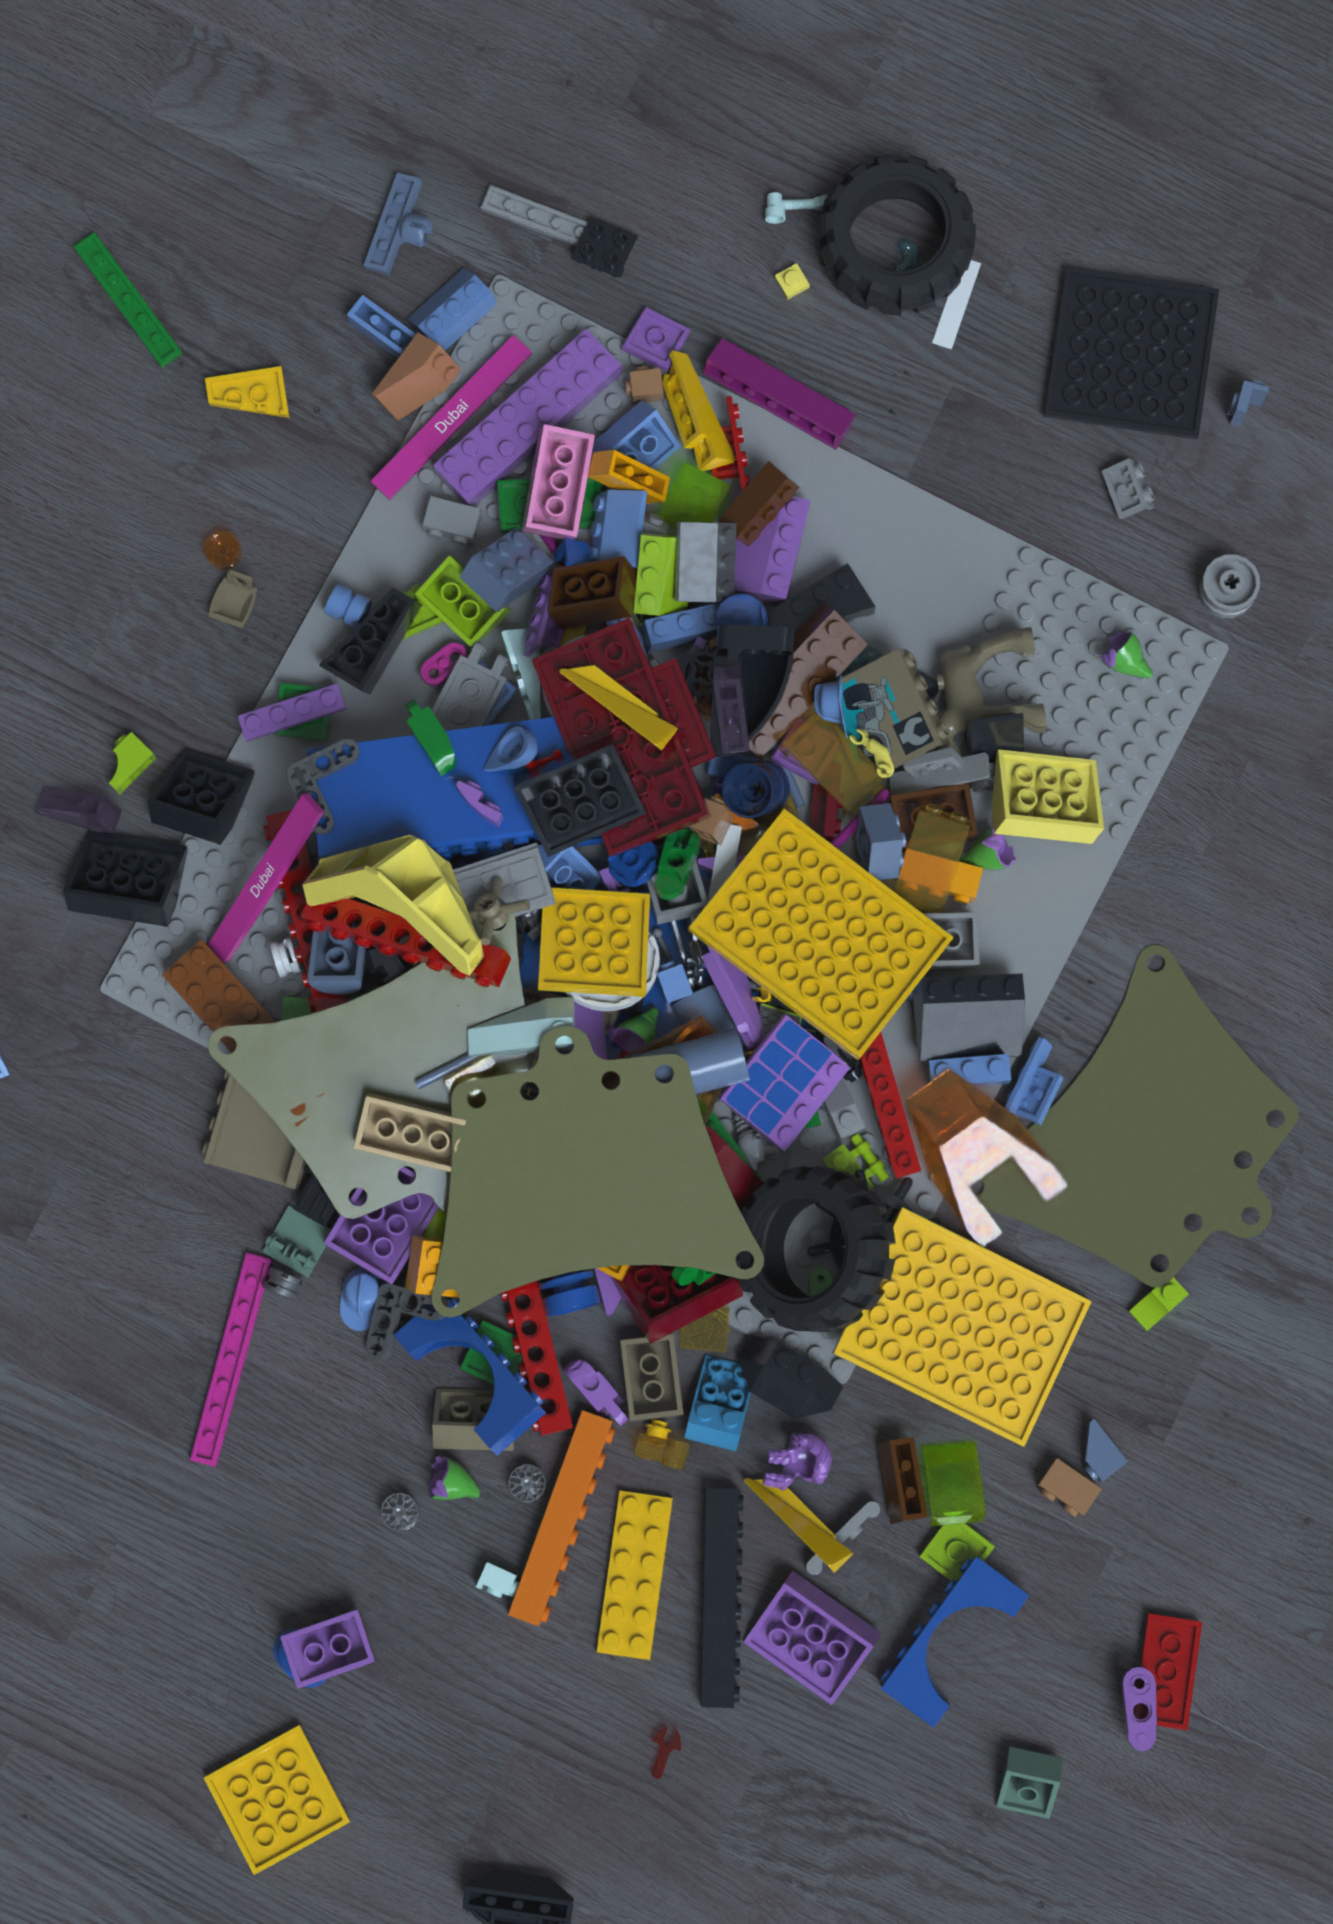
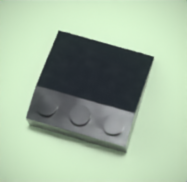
[148,749,255,845]

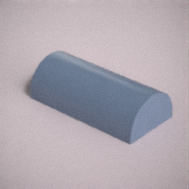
[307,897,371,995]
[671,984,751,1102]
[632,1028,750,1095]

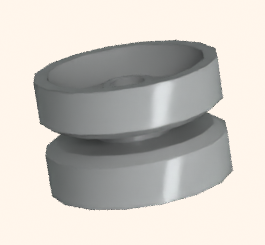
[1199,554,1260,618]

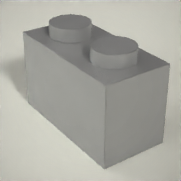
[422,496,482,546]

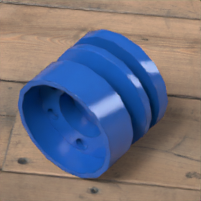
[539,1270,601,1317]

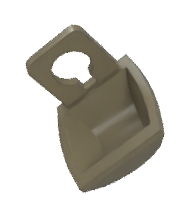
[208,570,257,629]

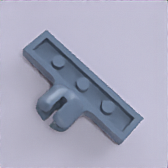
[363,172,432,275]

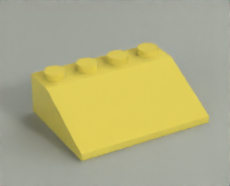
[992,749,1104,844]

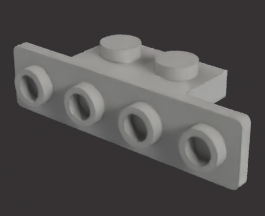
[890,747,990,796]

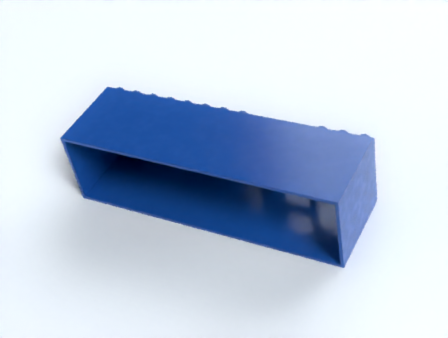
[306,717,692,863]

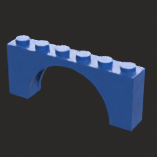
[394,1296,546,1456]
[880,1554,1030,1728]

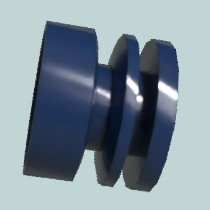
[722,760,790,819]

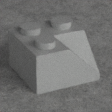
[924,912,980,971]

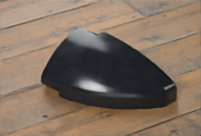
[710,624,795,757]

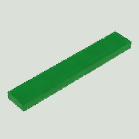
[73,232,183,368]

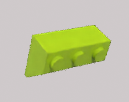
[634,531,688,616]
[415,555,512,647]

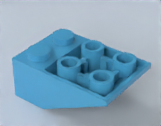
[684,1355,751,1451]

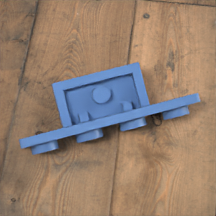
[994,1037,1064,1140]

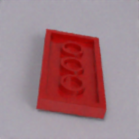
[1134,1613,1202,1731]

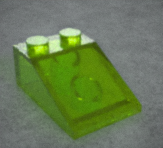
[659,462,731,532]
[922,1442,986,1526]

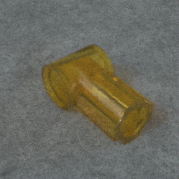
[634,1433,691,1471]

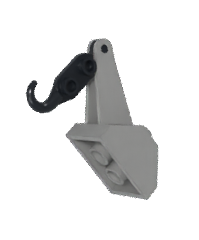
[644,843,708,991]

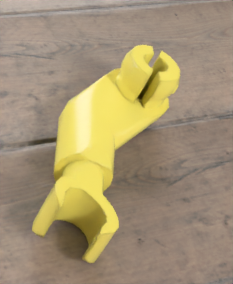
[850,728,894,778]

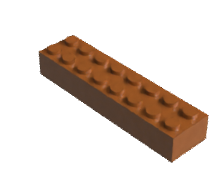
[162,939,325,1127]

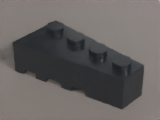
[319,588,423,695]

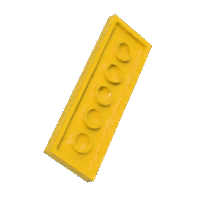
[597,1491,673,1660]

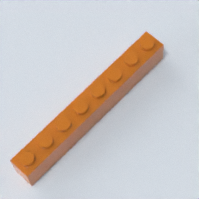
[508,1410,616,1626]

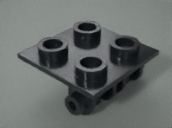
[571,217,638,278]

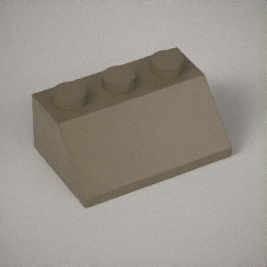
[432,1389,514,1451]

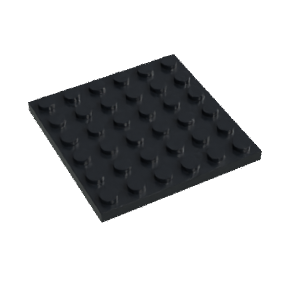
[1044,267,1219,440]

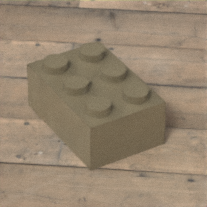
[620,1334,684,1422]

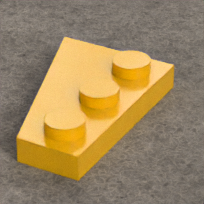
[205,366,290,418]

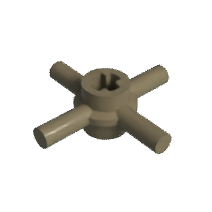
[468,878,530,945]

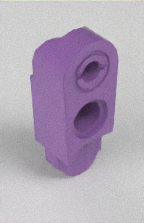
[562,1360,629,1426]
[1121,1667,1157,1751]

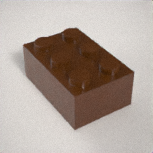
[548,556,637,629]
[889,783,978,852]

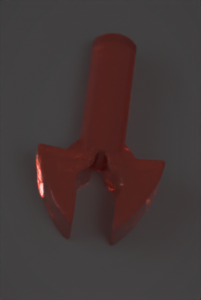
[651,1727,681,1779]

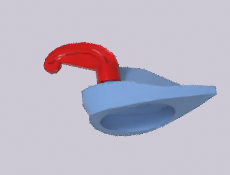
[483,726,562,772]

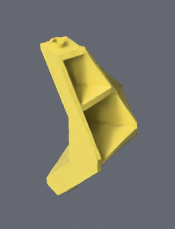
[302,835,484,976]

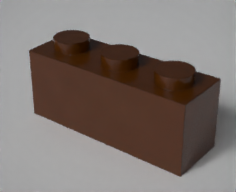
[718,461,799,547]
[877,1437,928,1525]

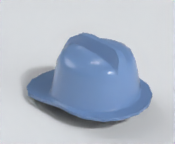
[814,674,848,738]
[340,1267,384,1331]

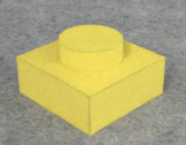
[774,263,810,300]

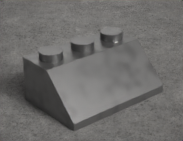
[675,522,736,602]

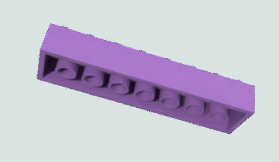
[433,329,622,507]

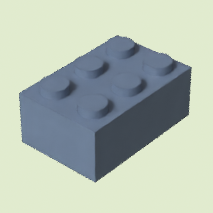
[459,527,554,612]

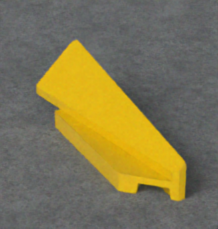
[662,350,736,472]
[559,665,678,751]
[743,1478,853,1573]

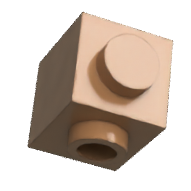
[625,367,664,404]

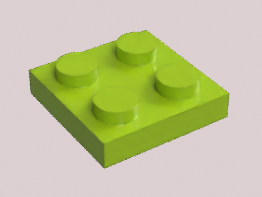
[919,1514,995,1581]

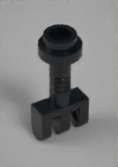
[816,1031,863,1082]

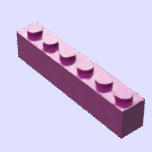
[703,338,856,450]

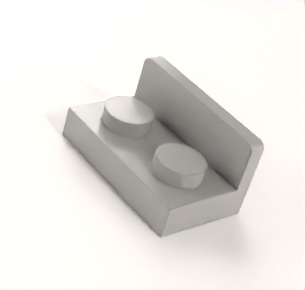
[1102,458,1155,519]

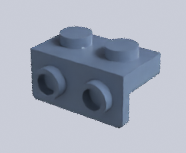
[1227,380,1269,427]

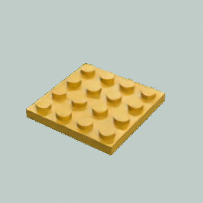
[538,888,650,997]
[204,1725,351,1875]

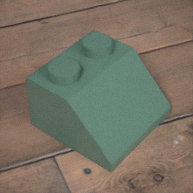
[996,1747,1063,1819]

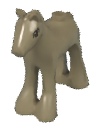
[926,627,1047,757]

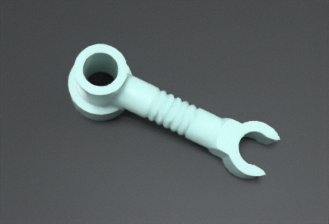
[765,192,827,224]

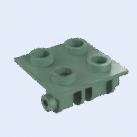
[262,1206,331,1278]

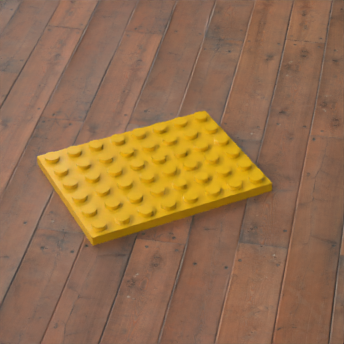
[688,809,954,1060]
[832,1207,1092,1447]

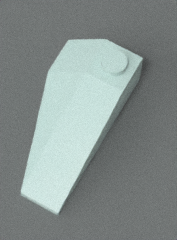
[501,628,544,720]
[468,997,575,1056]

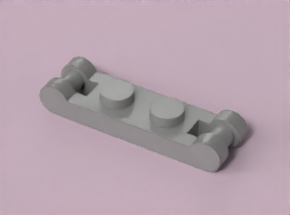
[806,1501,880,1575]

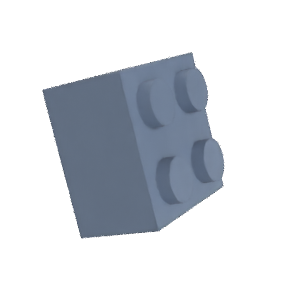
[856,803,906,880]

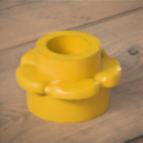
[645,1419,671,1440]

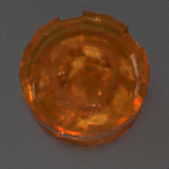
[203,530,242,570]

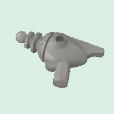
[734,1115,780,1173]

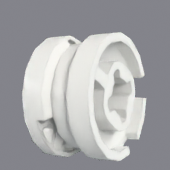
[270,937,301,978]

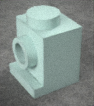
[476,1562,519,1598]

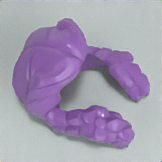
[763,1433,832,1491]

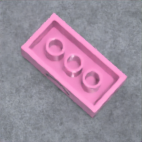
[521,424,595,540]

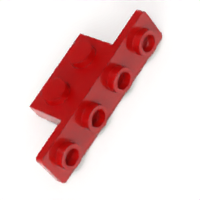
[711,396,751,493]

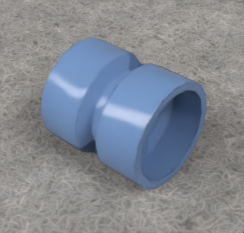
[324,583,372,628]

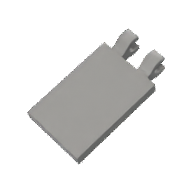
[432,642,510,731]

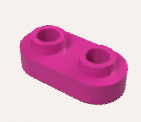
[420,643,468,687]

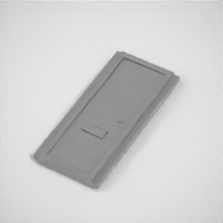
[453,843,556,917]

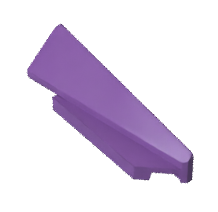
[703,945,766,1051]

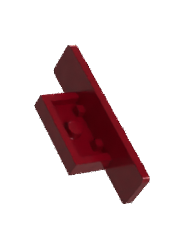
[810,764,844,843]

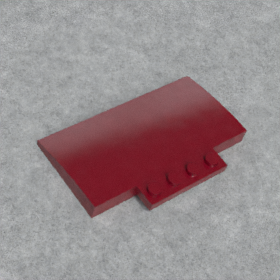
[532,617,717,856]

